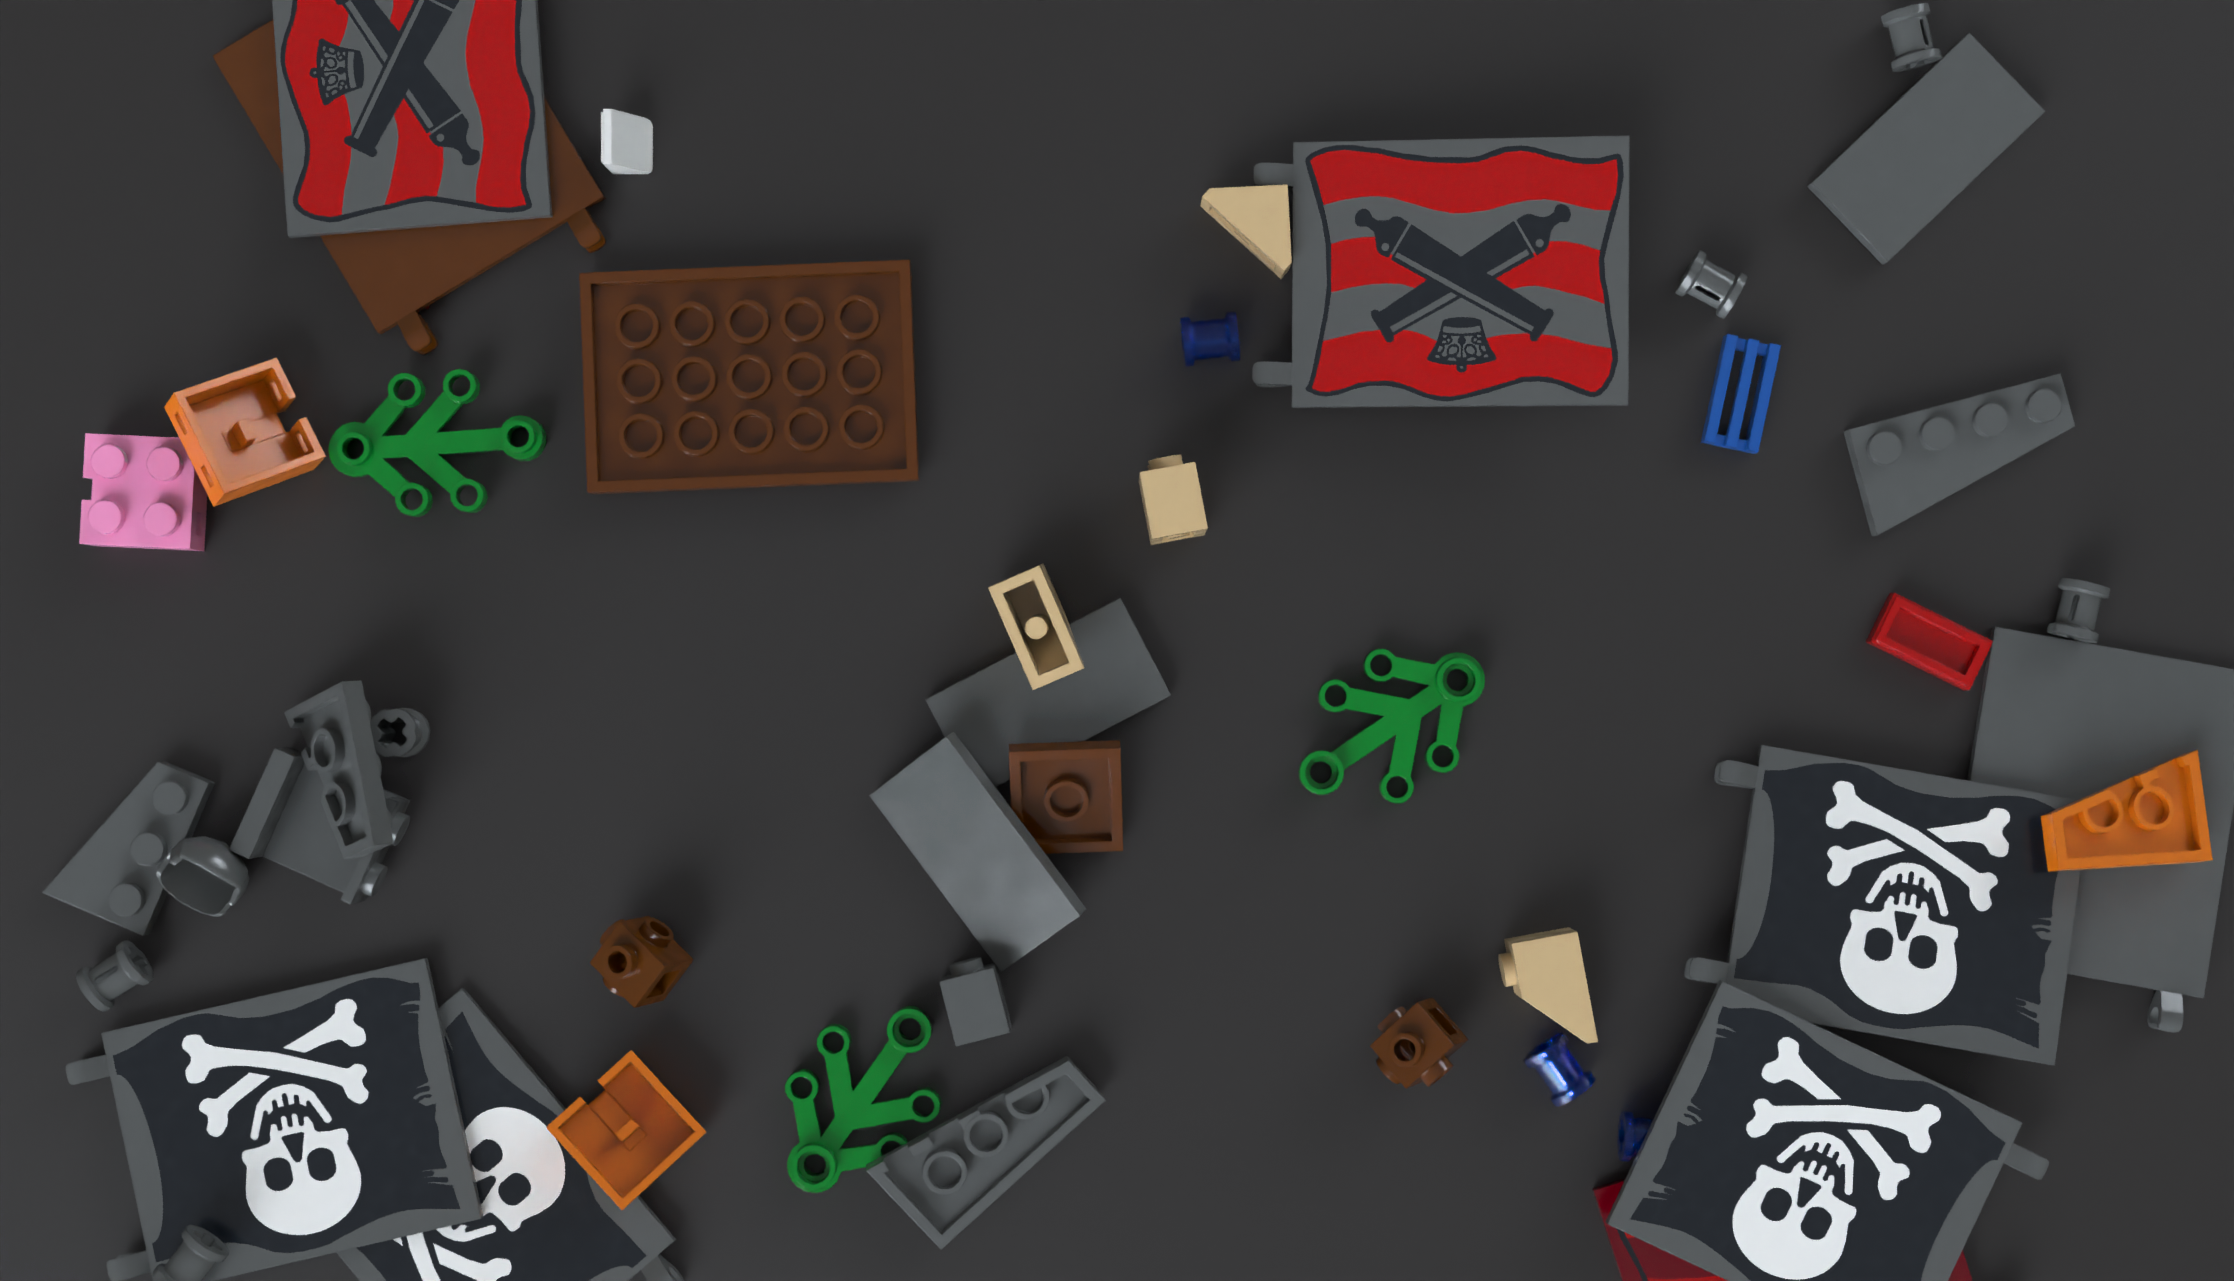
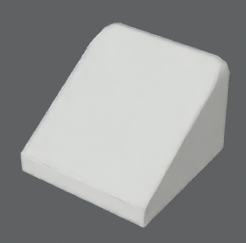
[601,109,653,174]

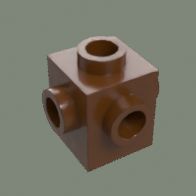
[590,916,694,1008]
[1370,998,1469,1089]

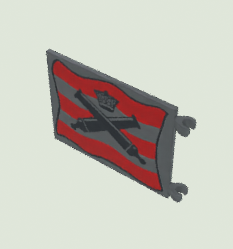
[272,0,553,238]
[1252,135,1630,408]

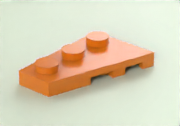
[2041,750,2213,872]

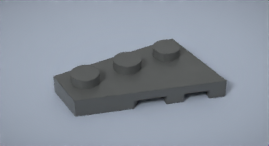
[284,680,393,859]
[42,761,215,936]

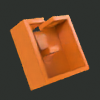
[164,357,326,507]
[546,1050,706,1211]

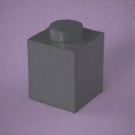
[939,957,1012,1047]

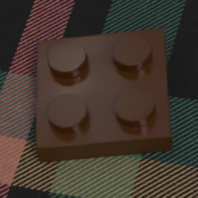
[1009,740,1123,854]

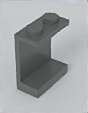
[229,747,410,904]

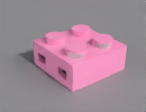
[79,433,207,551]

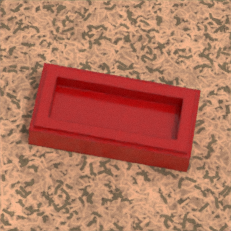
[1866,592,1993,691]

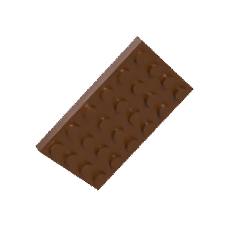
[579,260,920,494]

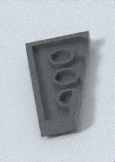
[1843,373,2075,537]
[866,1056,1106,1250]

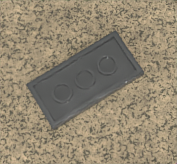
[1807,33,2045,265]
[925,598,1171,787]
[869,731,1087,972]

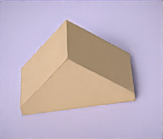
[1201,184,1292,279]

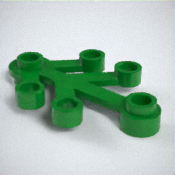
[328,369,547,517]
[1298,649,1485,804]
[785,1006,941,1193]

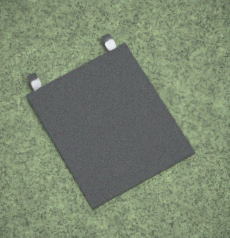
[1967,627,2234,1033]

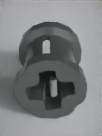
[1881,3,1942,72]
[1674,249,1748,319]
[2047,578,2110,643]
[370,708,431,757]
[76,940,154,1012]
[153,1225,229,1281]

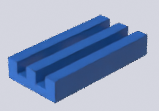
[1701,334,1781,454]

